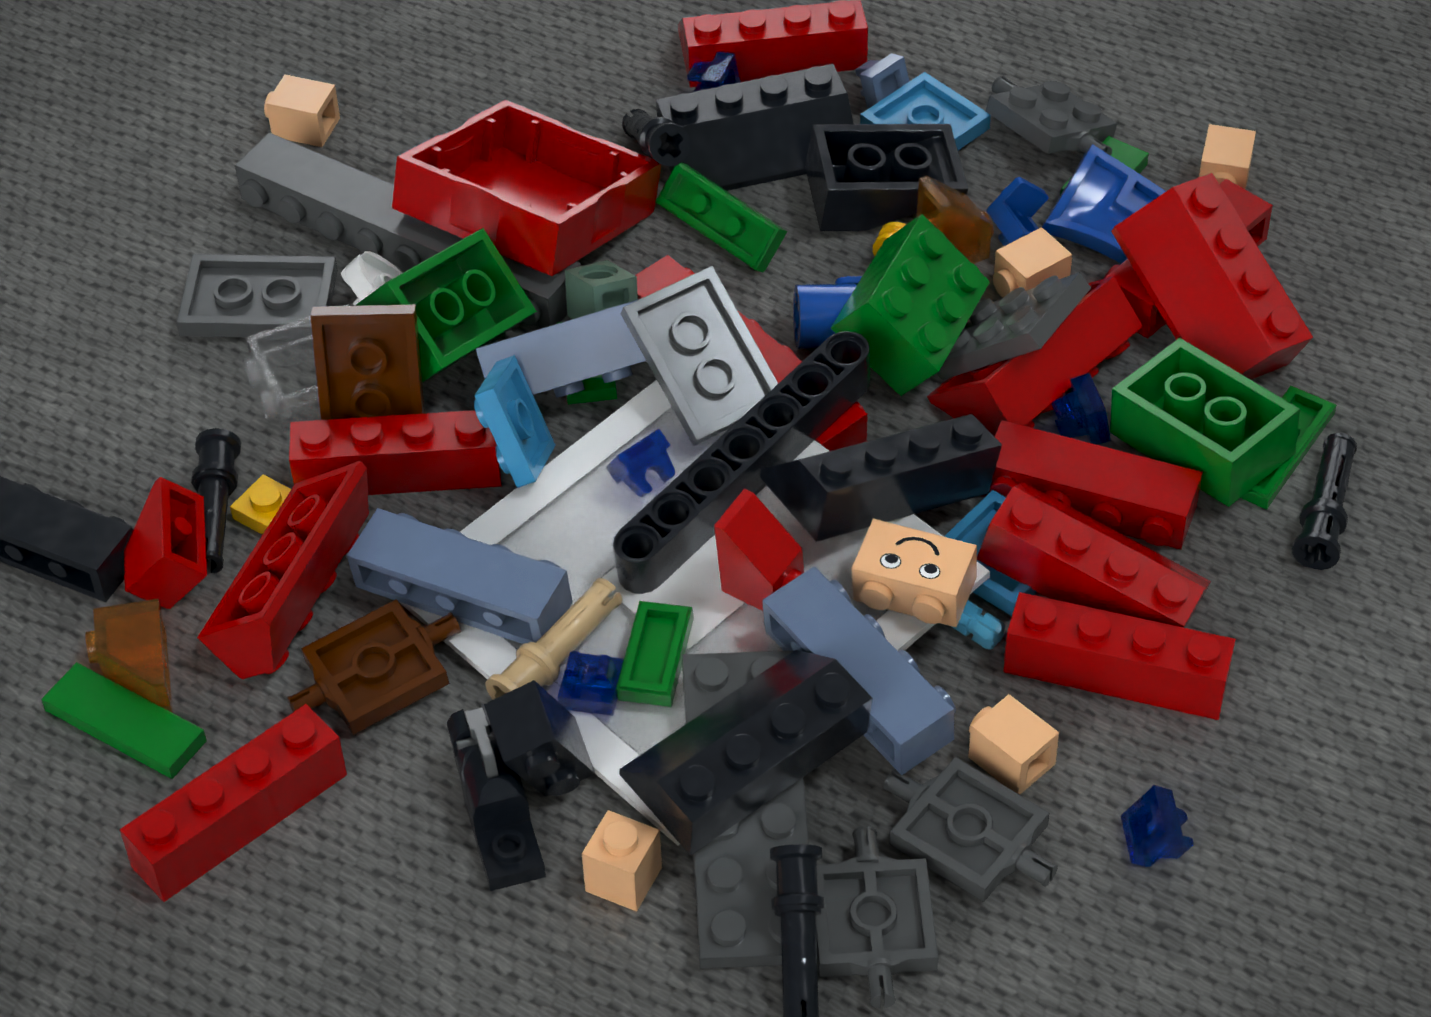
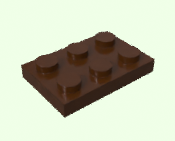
[310,304,425,420]

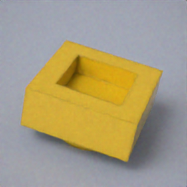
[230,474,291,535]

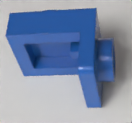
[986,177,1049,246]

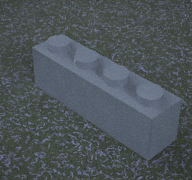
[476,299,646,403]
[347,508,573,644]
[762,566,956,776]

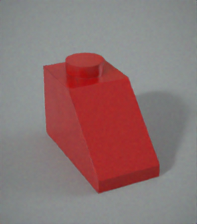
[124,477,207,609]
[714,488,804,611]

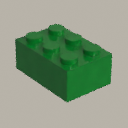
[831,214,990,396]
[355,228,537,383]
[1110,338,1300,507]

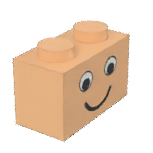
[851,519,977,628]

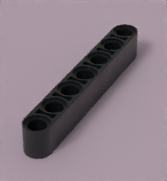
[613,331,870,594]

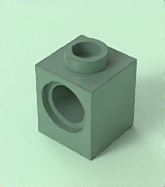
[565,260,638,319]

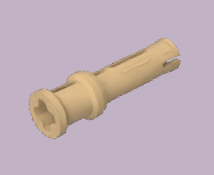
[485,578,623,700]

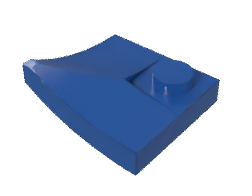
[1042,144,1166,264]

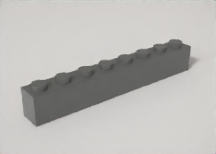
[235,133,581,328]

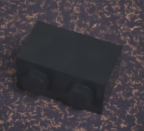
[484,680,595,797]

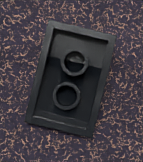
[805,124,968,231]

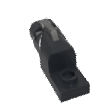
[447,704,546,891]

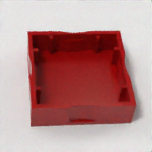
[392,100,661,276]

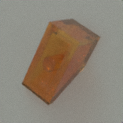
[917,176,994,264]
[85,599,173,713]

